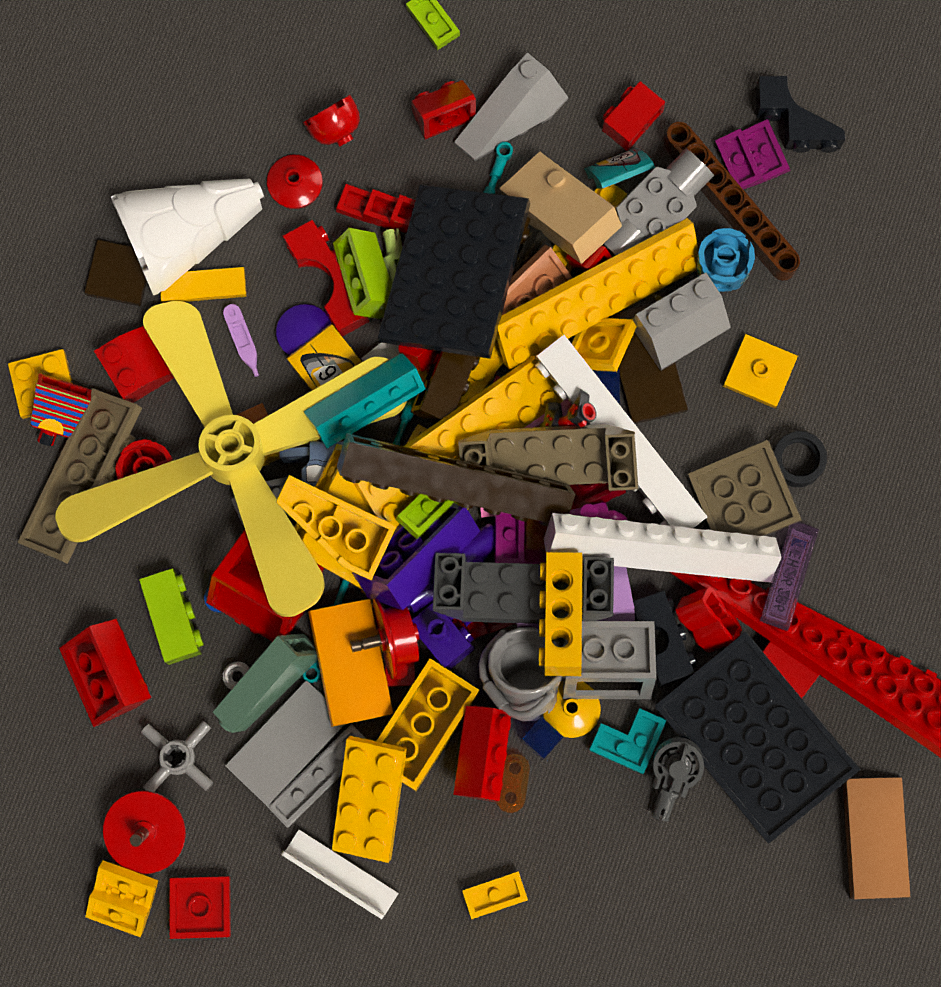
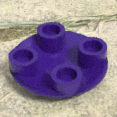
[276,304,331,356]

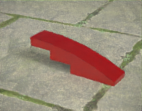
[336,184,416,233]

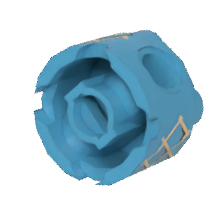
[696,228,755,292]

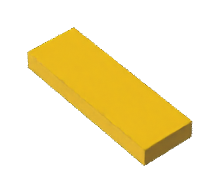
[161,267,247,303]

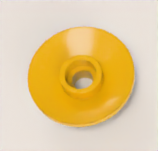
[543,681,601,738]

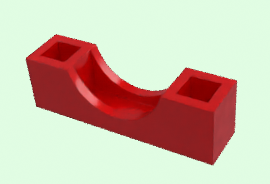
[283,220,369,337]

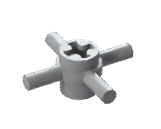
[141,721,214,792]

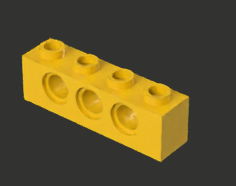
[539,552,582,676]

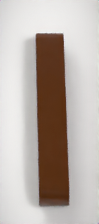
[664,122,800,281]

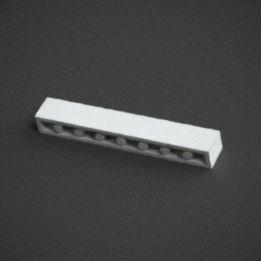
[535,335,707,528]
[544,513,781,583]

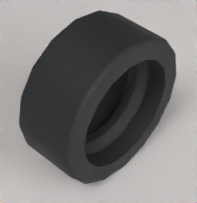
[773,431,827,487]

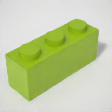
[333,228,392,319]
[139,568,204,665]

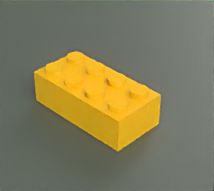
[377,659,480,792]

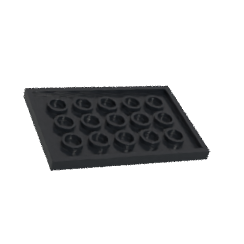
[378,185,530,359]
[655,631,861,844]

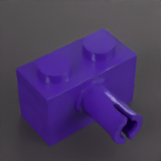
[412,603,475,670]

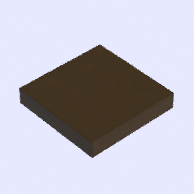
[85,240,147,307]

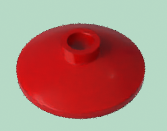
[267,155,323,209]

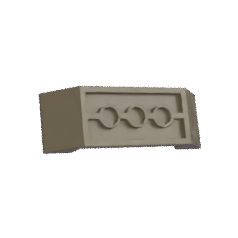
[458,424,639,491]

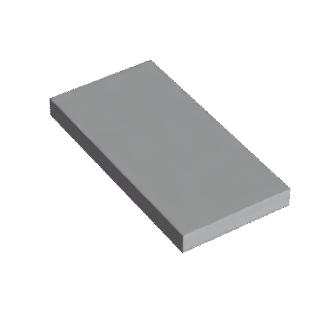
[225,680,346,806]

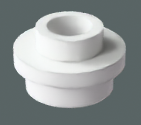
[223,662,250,690]

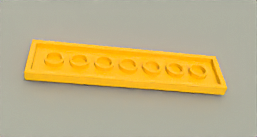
[496,218,699,370]
[354,355,563,525]

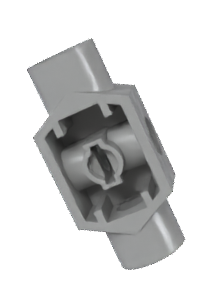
[604,148,714,256]

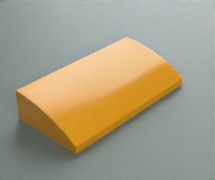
[308,599,393,727]

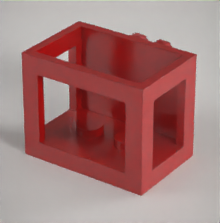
[206,530,324,642]

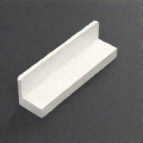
[281,830,399,919]

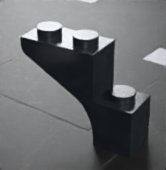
[756,76,845,153]

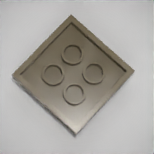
[688,440,802,536]

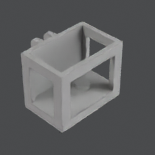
[562,621,656,699]

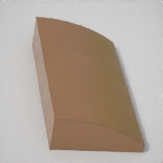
[843,778,910,899]

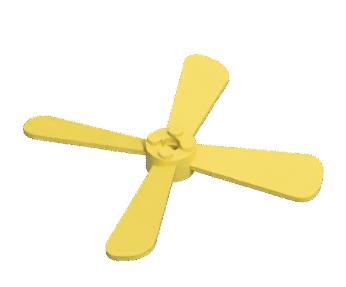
[55,301,407,617]

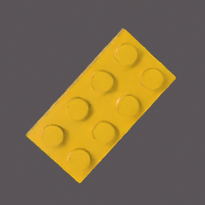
[332,736,407,863]

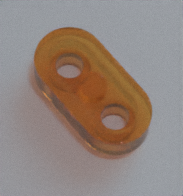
[496,754,530,813]

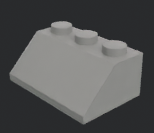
[633,272,731,371]

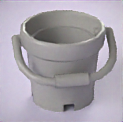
[479,627,563,721]

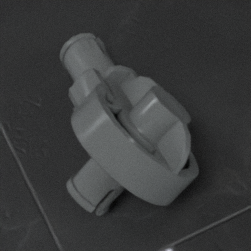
[651,737,704,822]

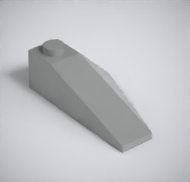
[454,53,568,161]

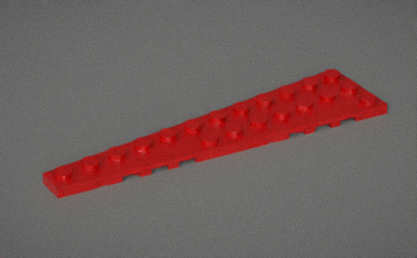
[670,572,941,758]

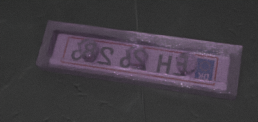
[760,522,819,631]

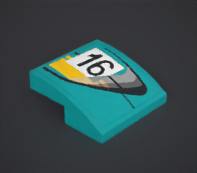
[585,148,655,189]

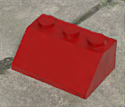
[59,619,151,727]
[453,706,511,802]

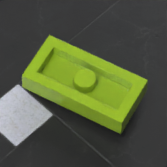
[406,0,460,51]
[396,494,455,539]

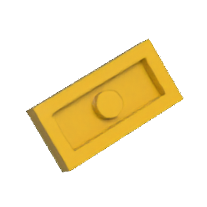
[462,871,528,919]

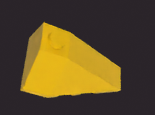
[276,475,397,580]

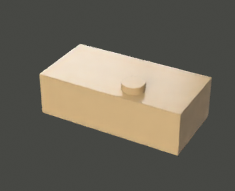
[499,152,622,264]

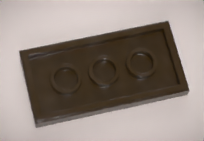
[608,304,688,424]

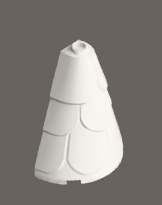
[110,178,264,295]

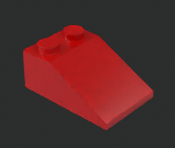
[94,326,174,403]

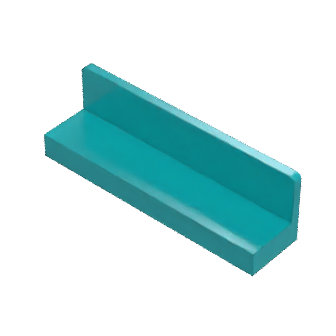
[304,353,426,448]

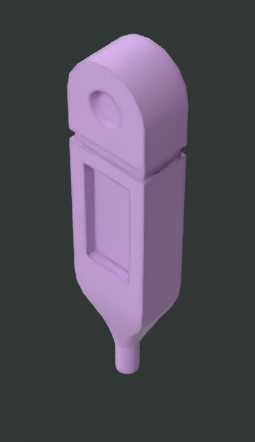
[223,304,259,377]

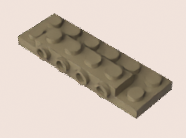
[18,388,142,564]

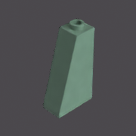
[213,634,318,733]

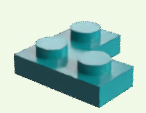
[589,708,666,775]

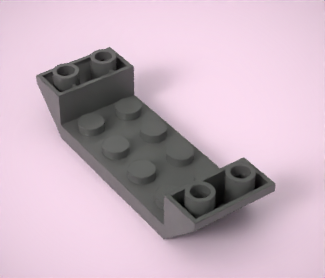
[433,553,614,624]

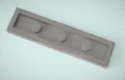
[267,724,366,828]

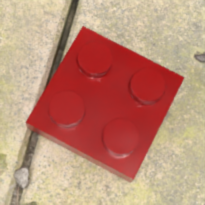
[170,876,231,939]

